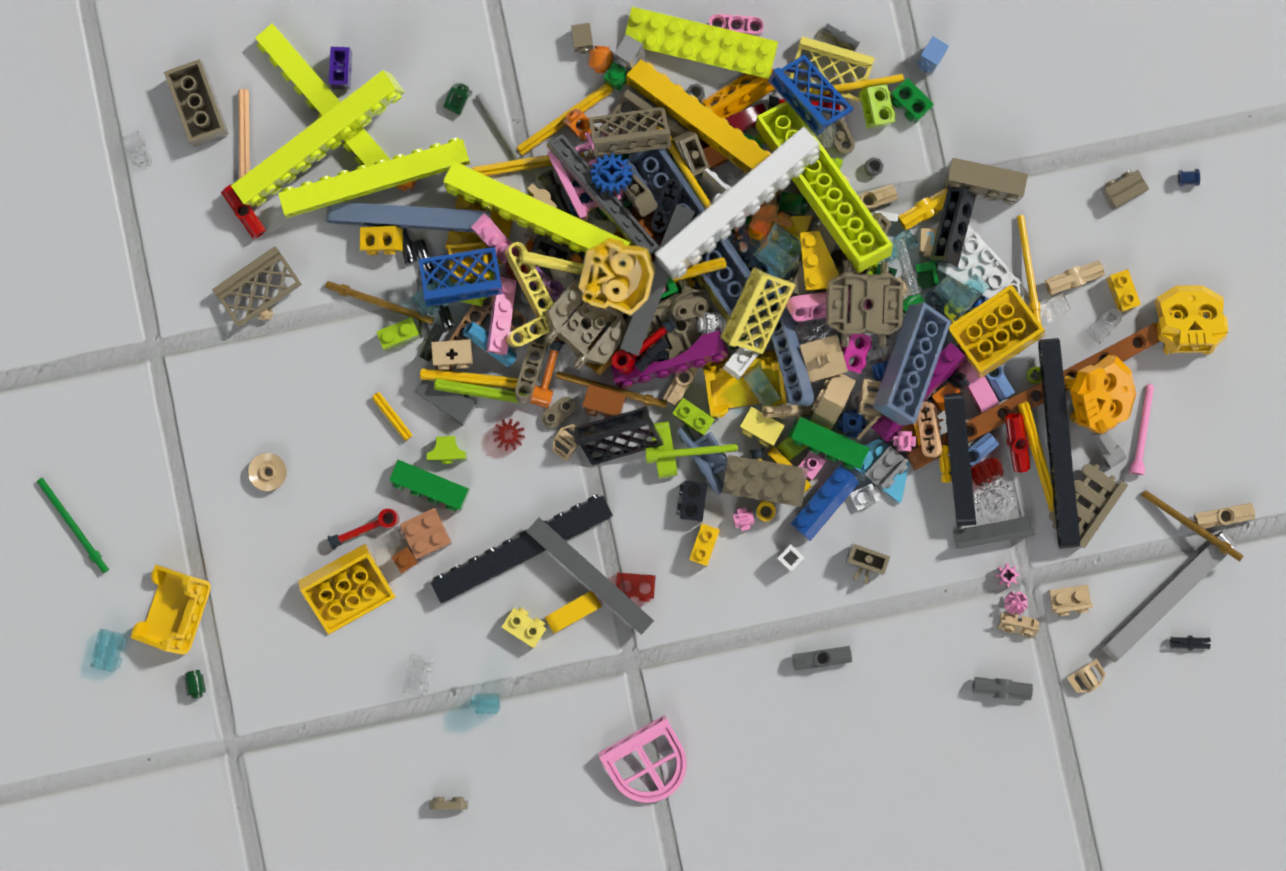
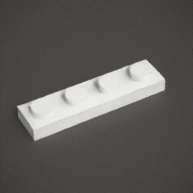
[723,321,772,380]

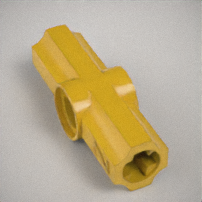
[898,188,948,231]

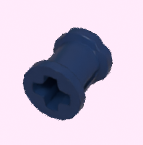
[1177,169,1200,187]

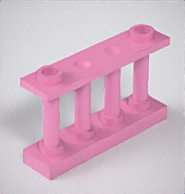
[547,132,624,222]

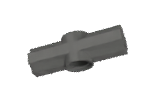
[792,646,852,671]
[972,677,1033,701]

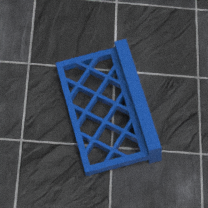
[768,55,853,136]
[418,247,503,307]

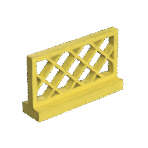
[790,36,875,102]
[721,268,795,354]

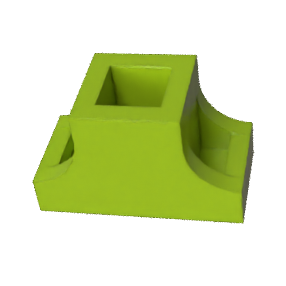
[427,436,467,464]

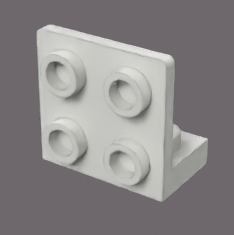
[700,168,731,205]

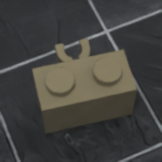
[846,544,890,584]

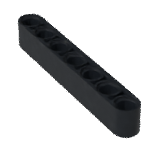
[943,392,976,527]

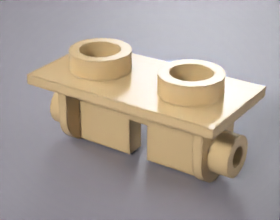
[997,612,1040,638]

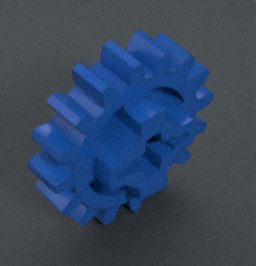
[591,153,633,195]

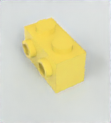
[739,407,785,448]
[502,607,547,648]

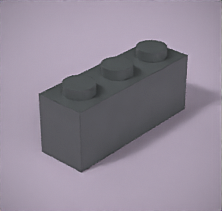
[415,380,476,425]

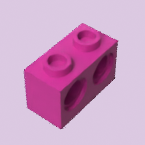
[840,333,872,374]

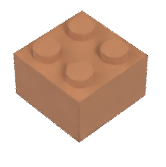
[400,508,453,560]

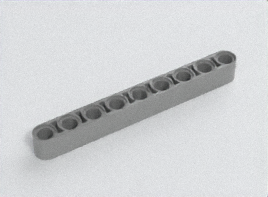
[1100,531,1237,663]

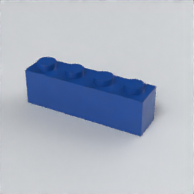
[791,465,859,541]

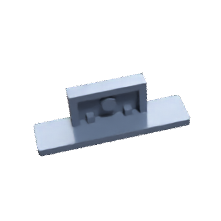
[677,425,728,495]

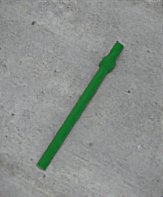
[36,477,109,574]

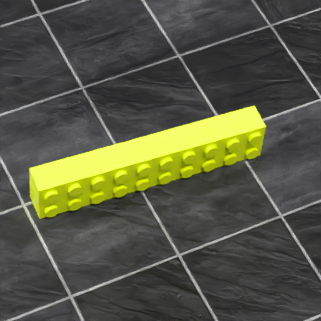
[231,70,405,207]
[756,101,893,273]
[443,161,630,264]

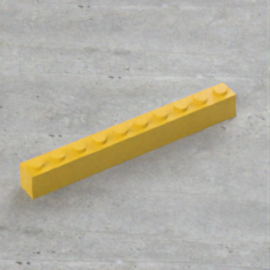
[626,59,776,194]

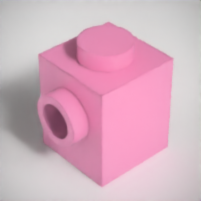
[798,451,826,481]

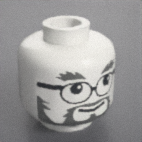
[697,312,727,335]

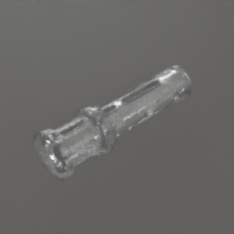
[893,237,922,296]

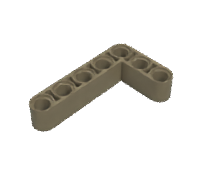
[515,318,589,404]

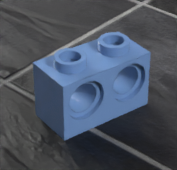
[917,36,949,74]

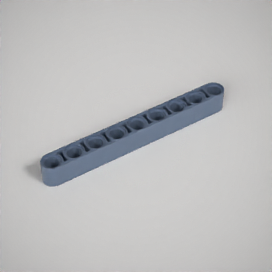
[326,202,491,233]
[751,246,814,406]

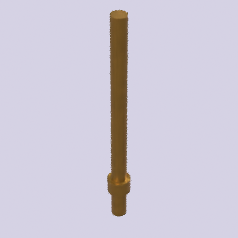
[325,281,435,325]
[556,371,668,409]
[1142,490,1244,562]

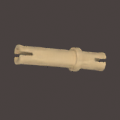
[762,404,814,419]

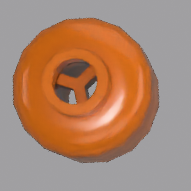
[588,45,614,74]

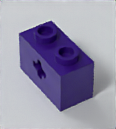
[329,46,352,90]

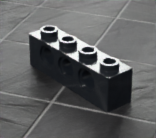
[930,187,976,268]

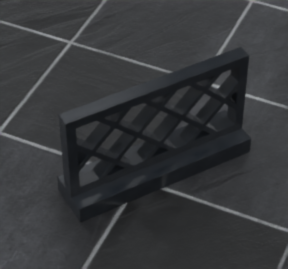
[574,406,664,465]

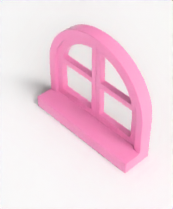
[598,715,687,803]

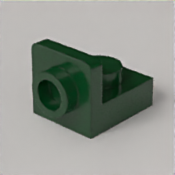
[443,83,473,115]

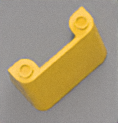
[702,350,787,418]
[130,564,211,655]

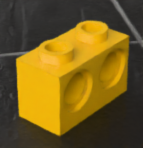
[360,226,403,256]
[1106,269,1141,314]
[689,523,720,566]

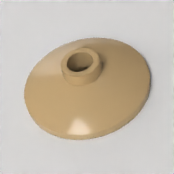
[248,453,287,491]

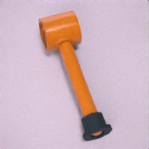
[530,337,565,409]

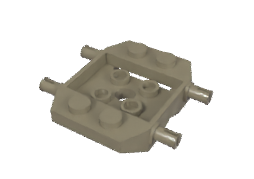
[826,260,904,347]
[645,279,716,359]
[545,281,628,370]

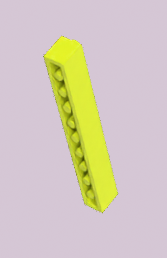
[255,23,391,167]
[278,138,471,218]

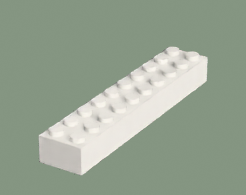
[655,127,820,280]

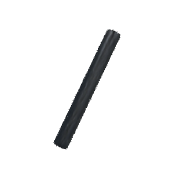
[413,239,454,329]

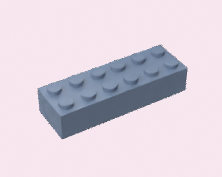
[873,303,951,425]

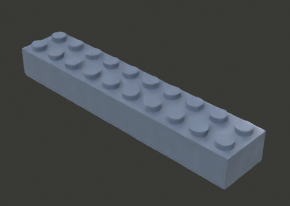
[627,148,767,316]

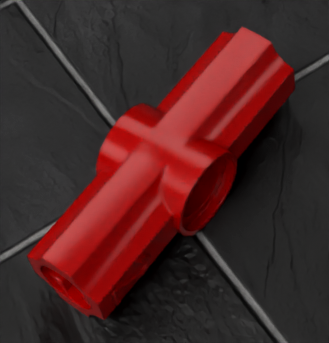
[221,183,267,240]
[1005,413,1031,473]

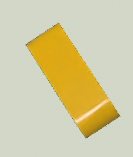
[544,590,602,634]

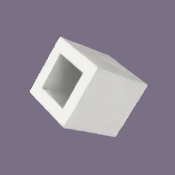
[776,544,805,572]

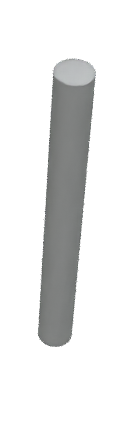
[476,93,521,160]

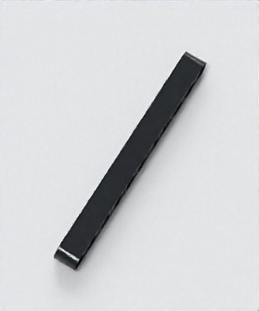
[1038,338,1080,549]

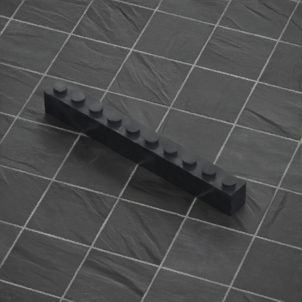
[430,494,613,604]

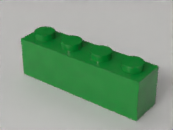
[788,416,870,470]
[389,460,470,512]

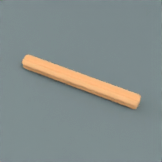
[238,89,250,179]

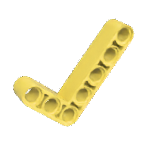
[505,242,553,348]

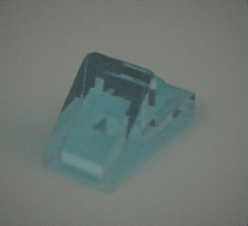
[743,366,780,407]

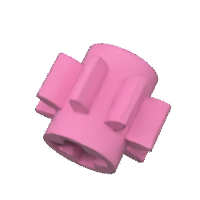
[893,431,916,452]
[733,507,755,531]
[995,563,1020,587]
[1004,591,1028,615]

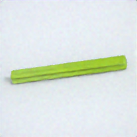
[434,379,528,404]

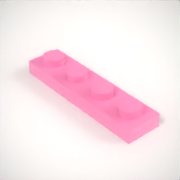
[471,214,519,268]
[486,276,517,355]

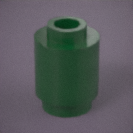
[184,670,206,699]

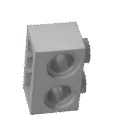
[614,34,646,73]

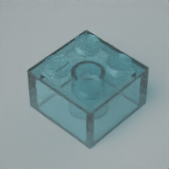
[753,222,801,278]

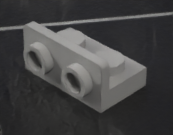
[864,446,908,490]

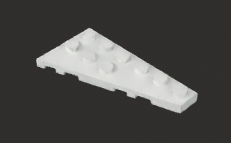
[936,224,1046,317]

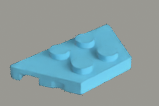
[855,439,910,503]

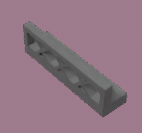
[953,516,1035,549]

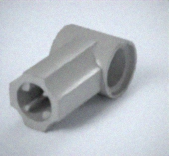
[1091,432,1127,469]

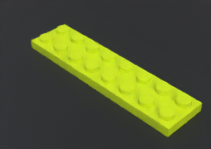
[625,7,779,79]

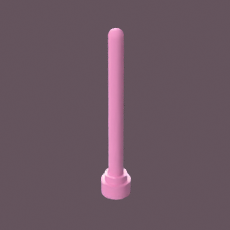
[1129,384,1154,475]

